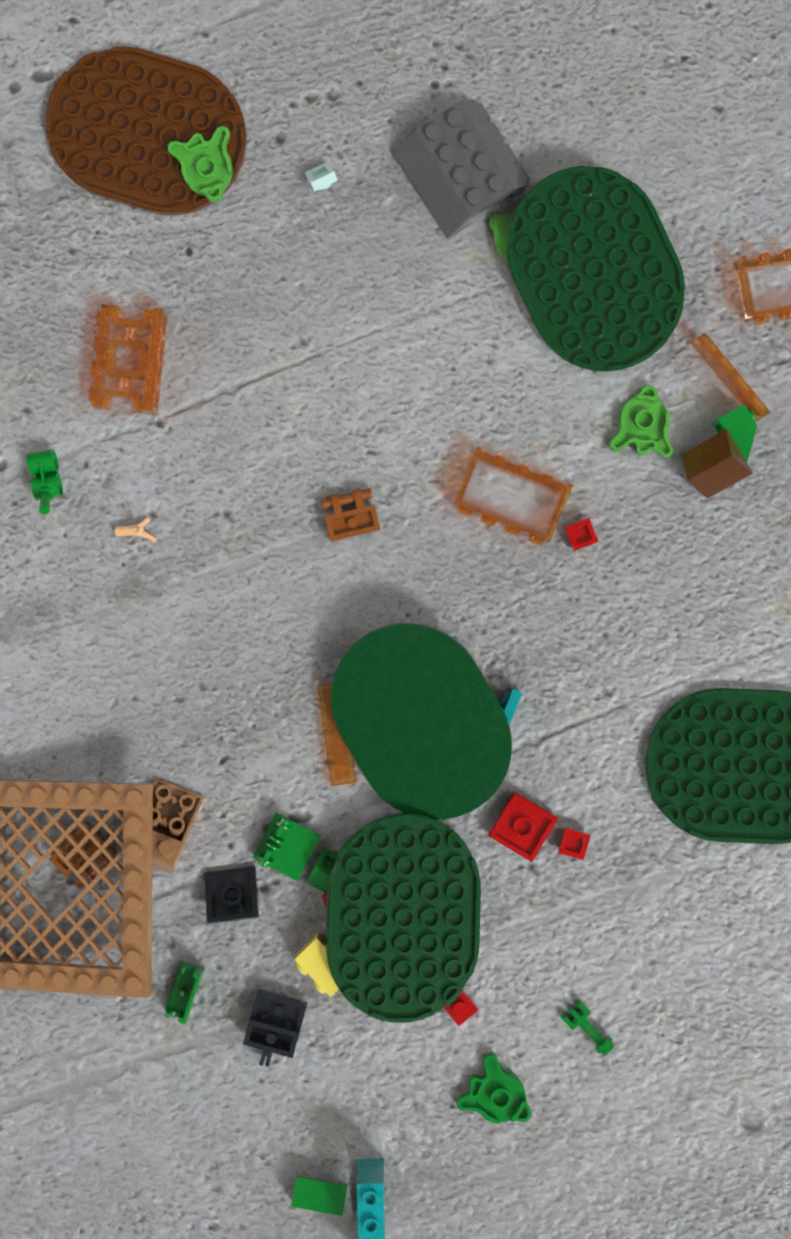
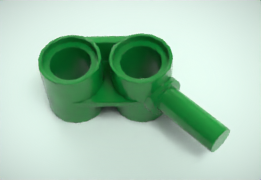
[26,449,63,514]

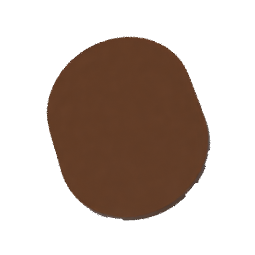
[45,46,247,215]

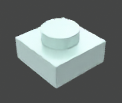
[305,162,338,191]

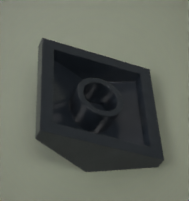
[204,866,259,924]

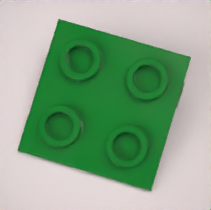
[252,812,321,881]

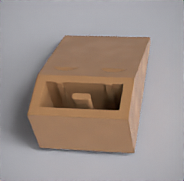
[152,778,204,875]

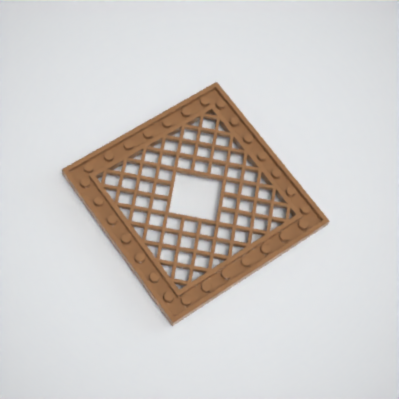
[0,779,153,998]

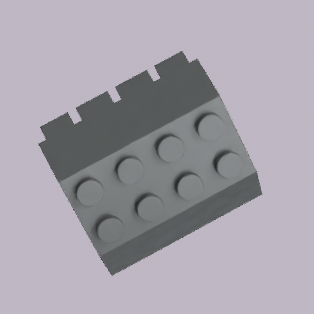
[393,100,531,239]

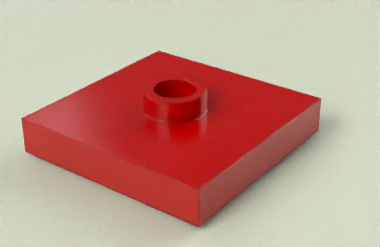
[487,791,558,862]

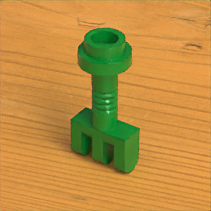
[560,999,615,1056]

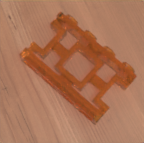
[88,304,168,416]

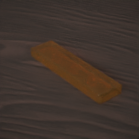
[692,333,770,422]
[317,683,357,786]

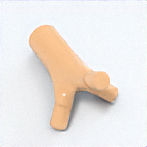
[115,517,157,542]

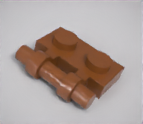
[321,488,380,542]
[49,822,118,889]

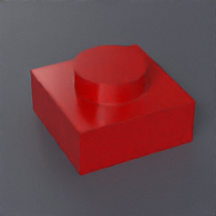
[564,518,599,552]
[558,827,591,860]
[444,989,478,1026]

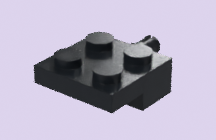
[242,989,308,1067]

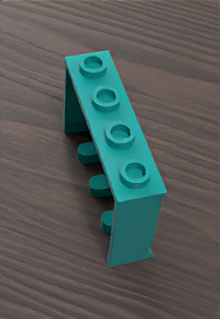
[357,1158,385,1239]

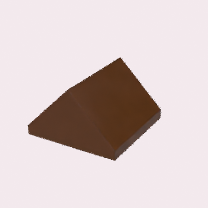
[682,429,753,499]

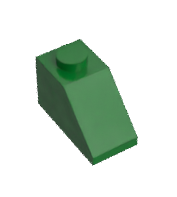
[712,404,757,462]

